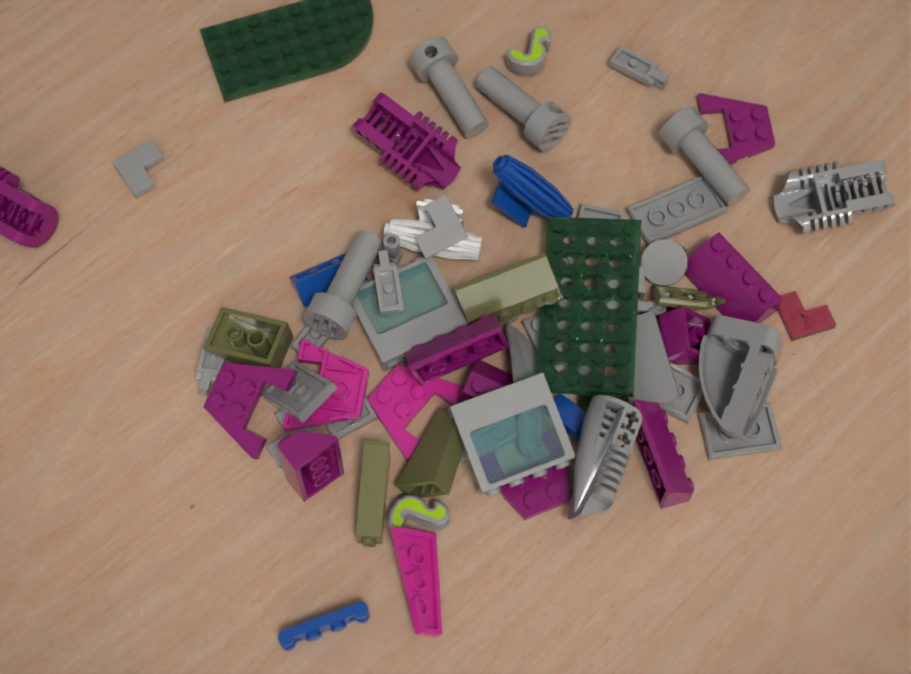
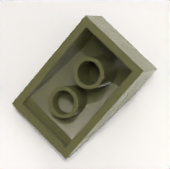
[203,307,294,368]

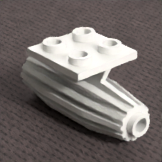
[383,199,483,260]

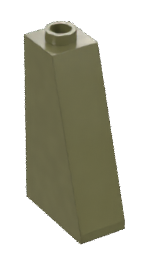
[396,407,464,498]
[356,440,391,547]

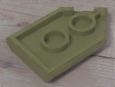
[652,285,726,310]

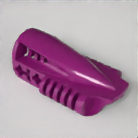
[351,92,461,191]
[0,166,58,247]

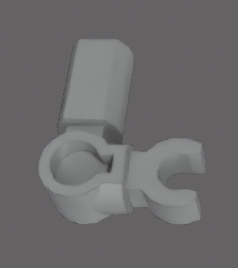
[376,233,403,267]

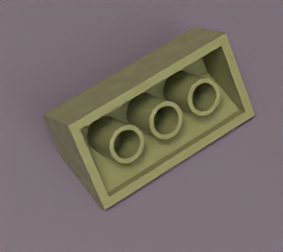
[454,253,564,324]

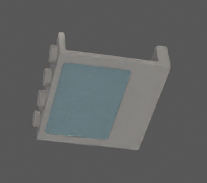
[352,256,469,372]
[447,373,576,497]

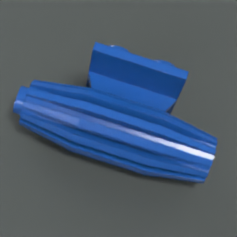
[491,154,574,228]

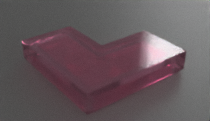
[777,291,837,341]

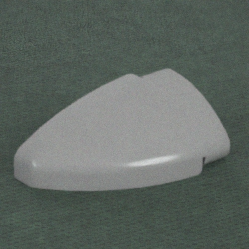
[699,315,784,440]

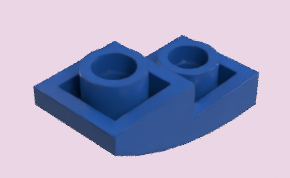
[544,393,586,441]

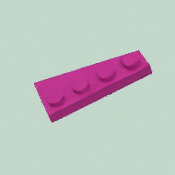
[390,527,442,637]

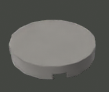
[641,239,688,286]

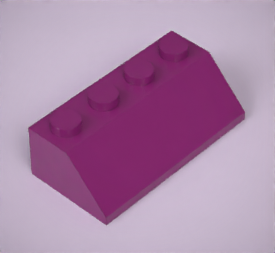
[684,232,783,323]
[406,314,510,385]
[628,400,694,509]
[277,431,345,502]

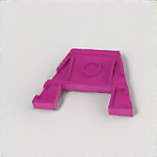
[283,339,370,431]
[367,364,463,462]

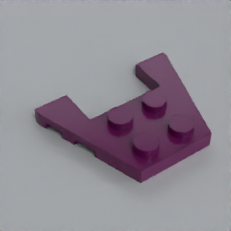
[697,93,775,165]
[204,363,298,459]
[479,428,571,521]

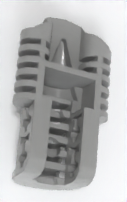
[773,160,895,234]
[567,395,642,521]

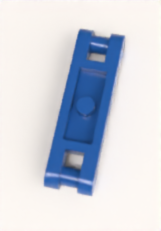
[278,602,370,651]

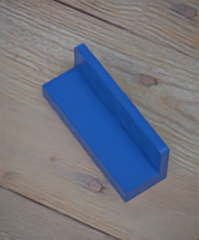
[289,252,368,307]

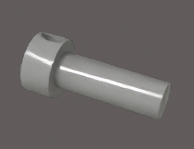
[409,37,489,138]
[476,66,571,152]
[659,106,750,206]
[303,230,383,340]

